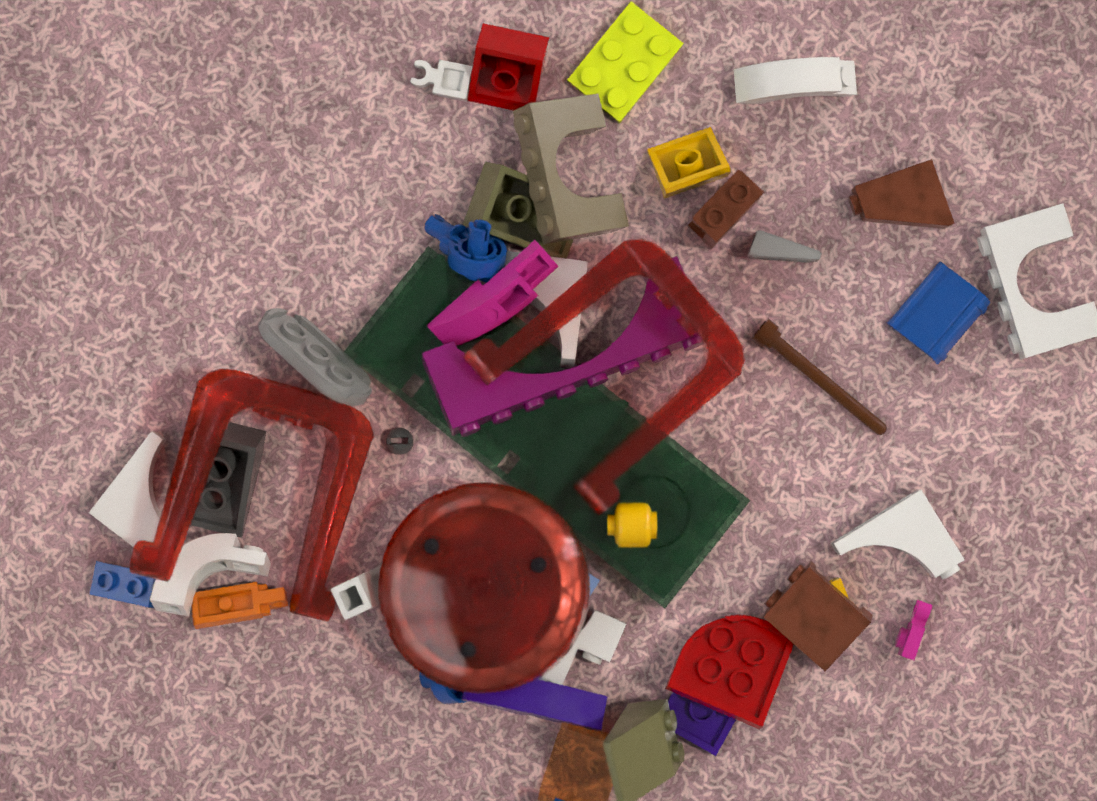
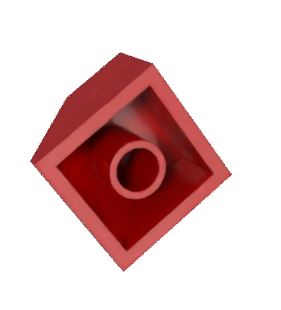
[467,23,549,111]

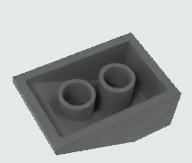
[176,415,266,538]

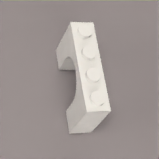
[977,203,1097,360]

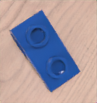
[89,561,159,608]

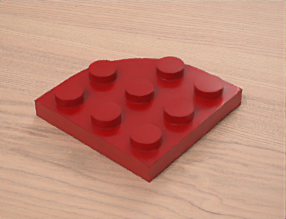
[665,615,794,730]

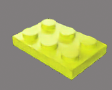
[567,1,684,124]

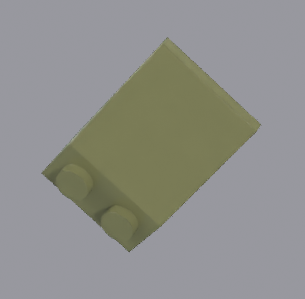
[462,162,579,259]
[603,699,685,801]

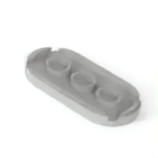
[258,308,372,406]

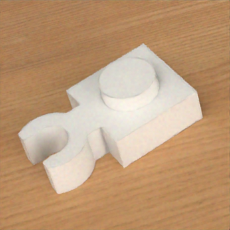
[410,59,473,102]

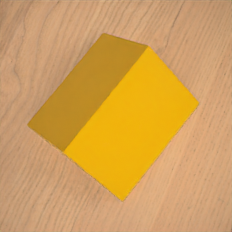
[647,127,731,199]

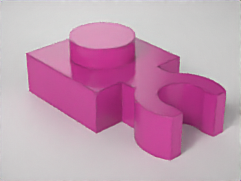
[895,600,933,661]

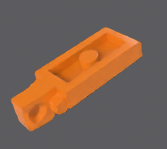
[191,582,288,629]

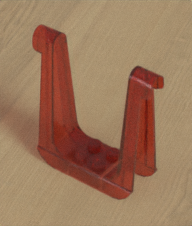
[462,239,745,515]
[129,368,374,622]

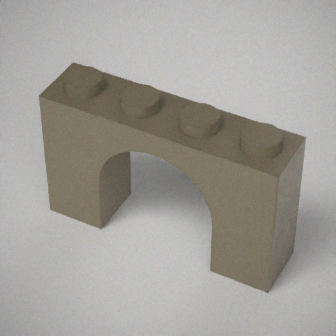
[513,93,629,245]

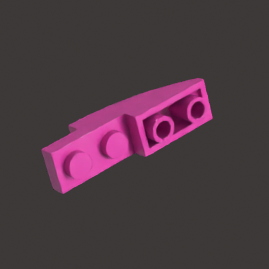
[427,240,559,346]

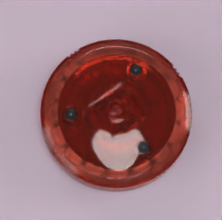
[378,482,590,693]

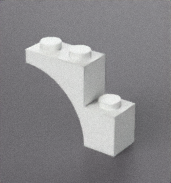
[499,609,626,685]

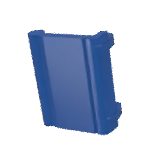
[887,262,991,365]

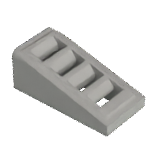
[747,230,822,263]

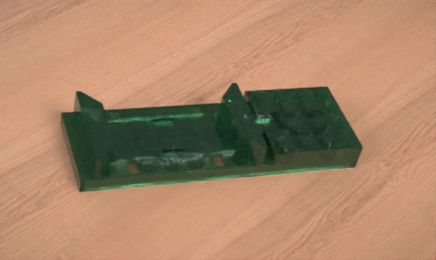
[344,246,750,608]

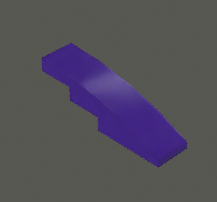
[461,666,608,730]

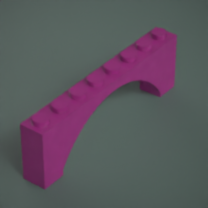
[422,256,709,437]

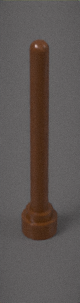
[751,318,887,435]

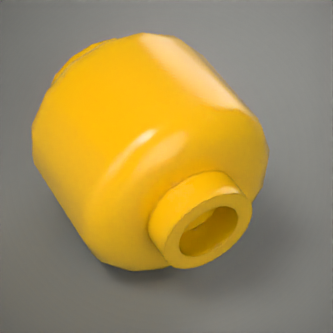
[607,503,657,548]

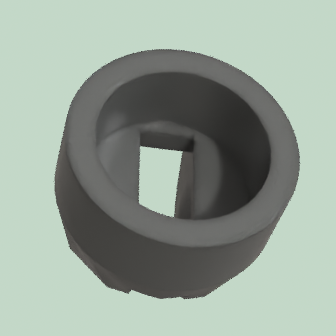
[386,428,414,455]

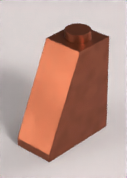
[848,159,955,229]

